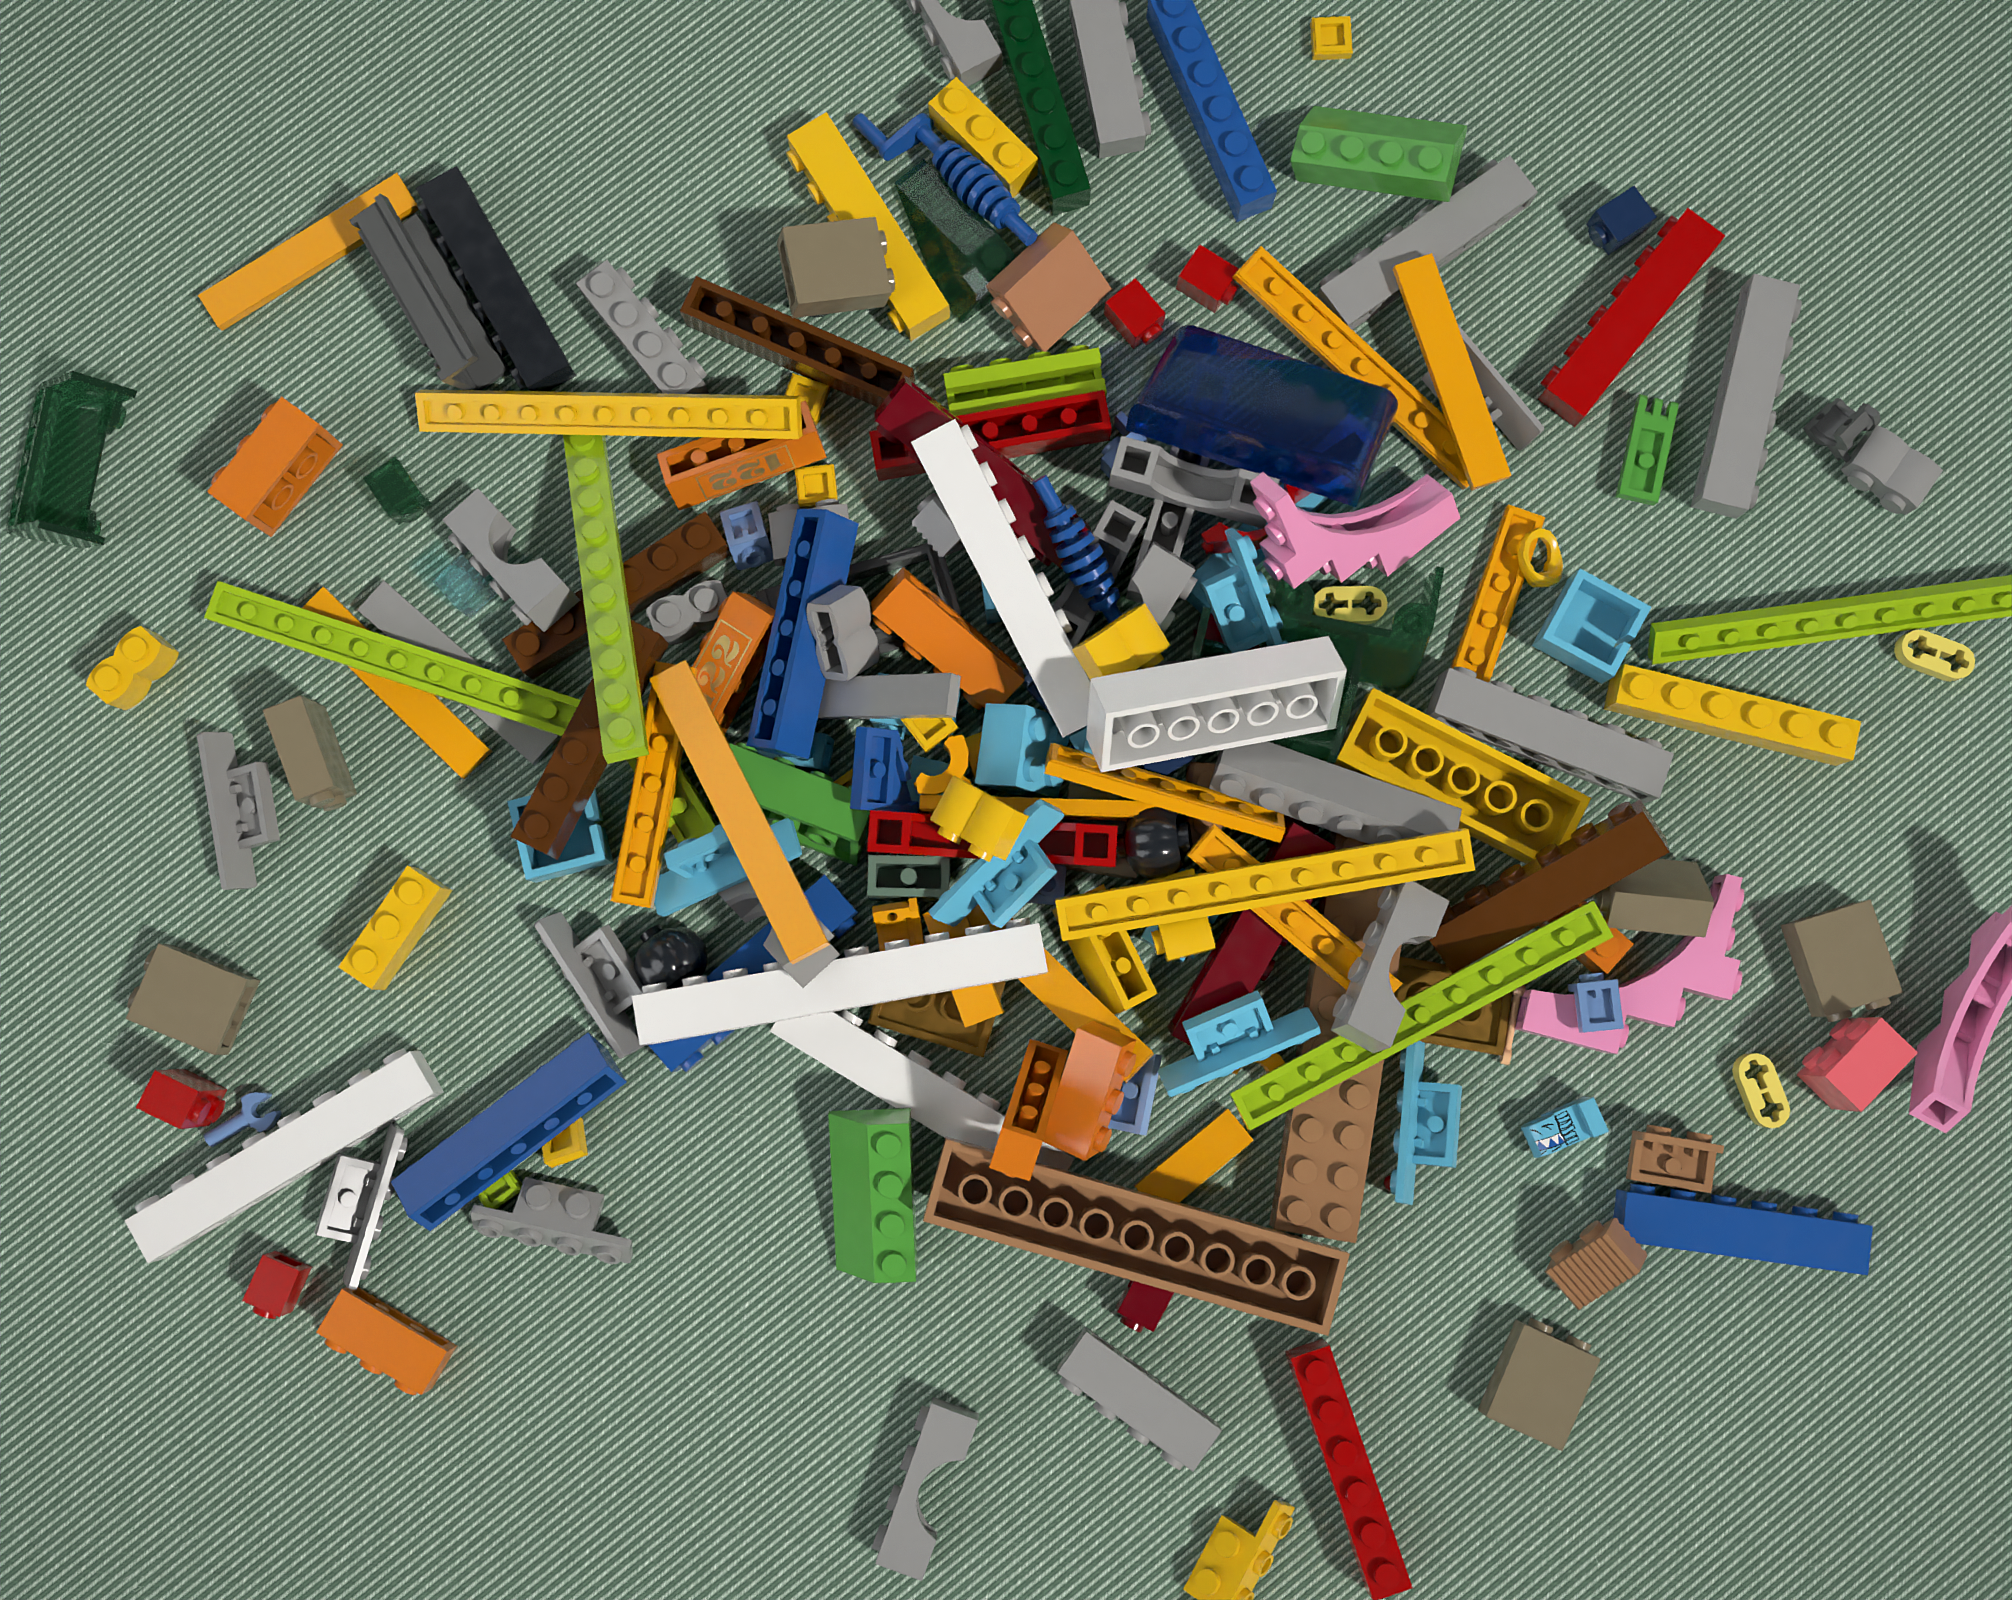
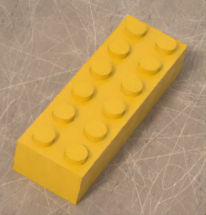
[1331,687,1591,864]

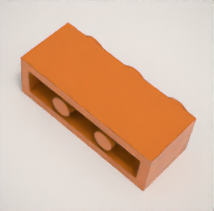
[1043,1021,1136,1161]
[316,1287,457,1395]

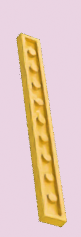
[415,389,803,439]
[1055,828,1475,941]

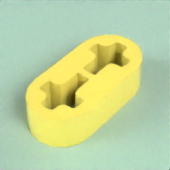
[1310,586,1388,625]
[1894,629,1975,682]
[1732,1053,1790,1128]

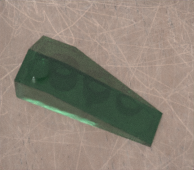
[894,159,1017,325]

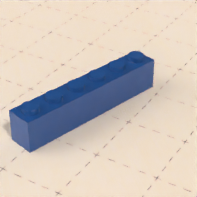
[1146,0,1277,223]
[746,509,859,759]
[648,875,859,1072]
[391,1032,627,1231]
[1613,1183,1873,1275]

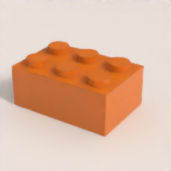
[207,396,343,537]

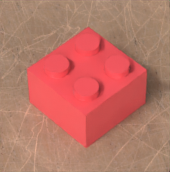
[1797,1017,1918,1112]

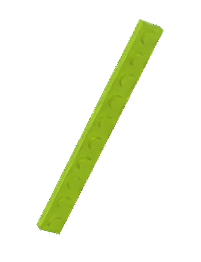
[563,435,649,764]
[1647,575,2012,665]
[204,581,581,737]
[1229,900,1614,1131]

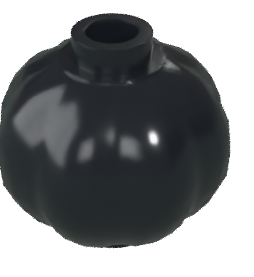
[1116,807,1193,879]
[634,924,708,990]

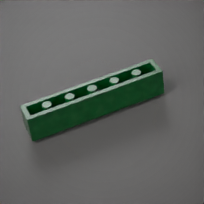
[987,0,1091,216]

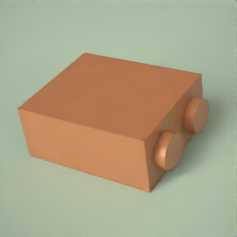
[986,222,1112,352]

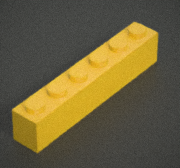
[786,112,950,341]
[1604,664,1861,766]

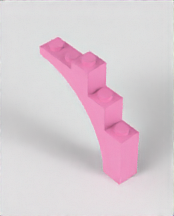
[1250,472,1460,589]
[1515,874,1744,1054]
[1909,905,2012,1133]

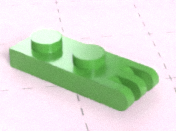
[1615,394,1679,506]

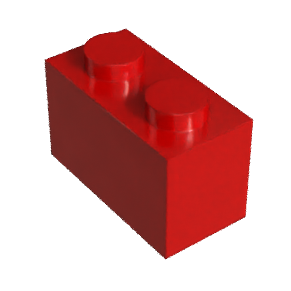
[136,1069,228,1129]

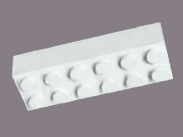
[1086,636,1347,772]

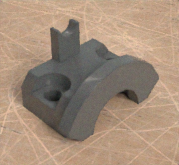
[1803,398,1881,463]

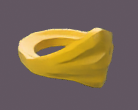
[1518,528,1563,588]

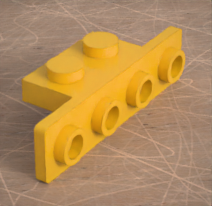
[1183,1500,1295,1600]

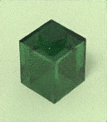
[363,456,432,525]

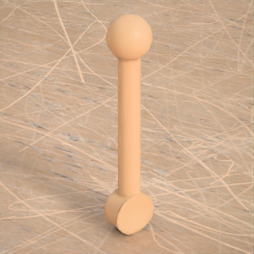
[1500,985,1526,1065]

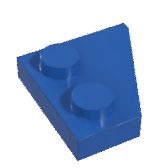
[850,727,920,813]

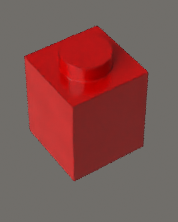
[1176,244,1240,313]
[1104,278,1166,349]
[242,1251,312,1319]

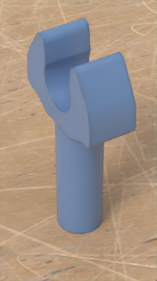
[204,1092,282,1147]

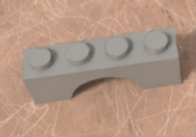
[906,0,1002,87]
[1108,436,1280,529]
[442,488,580,632]
[1052,500,1146,648]
[1088,541,1198,682]
[718,879,840,988]
[1331,881,1449,1053]
[871,1397,979,1581]

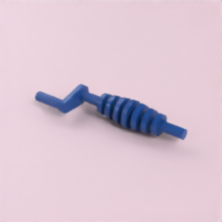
[852,113,1038,246]
[1032,475,1122,624]

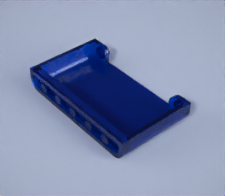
[1125,325,1398,507]

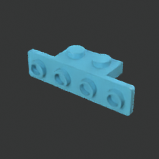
[1201,527,1288,654]
[929,799,1064,928]
[654,818,802,917]
[1158,990,1321,1097]
[1390,1040,1462,1205]

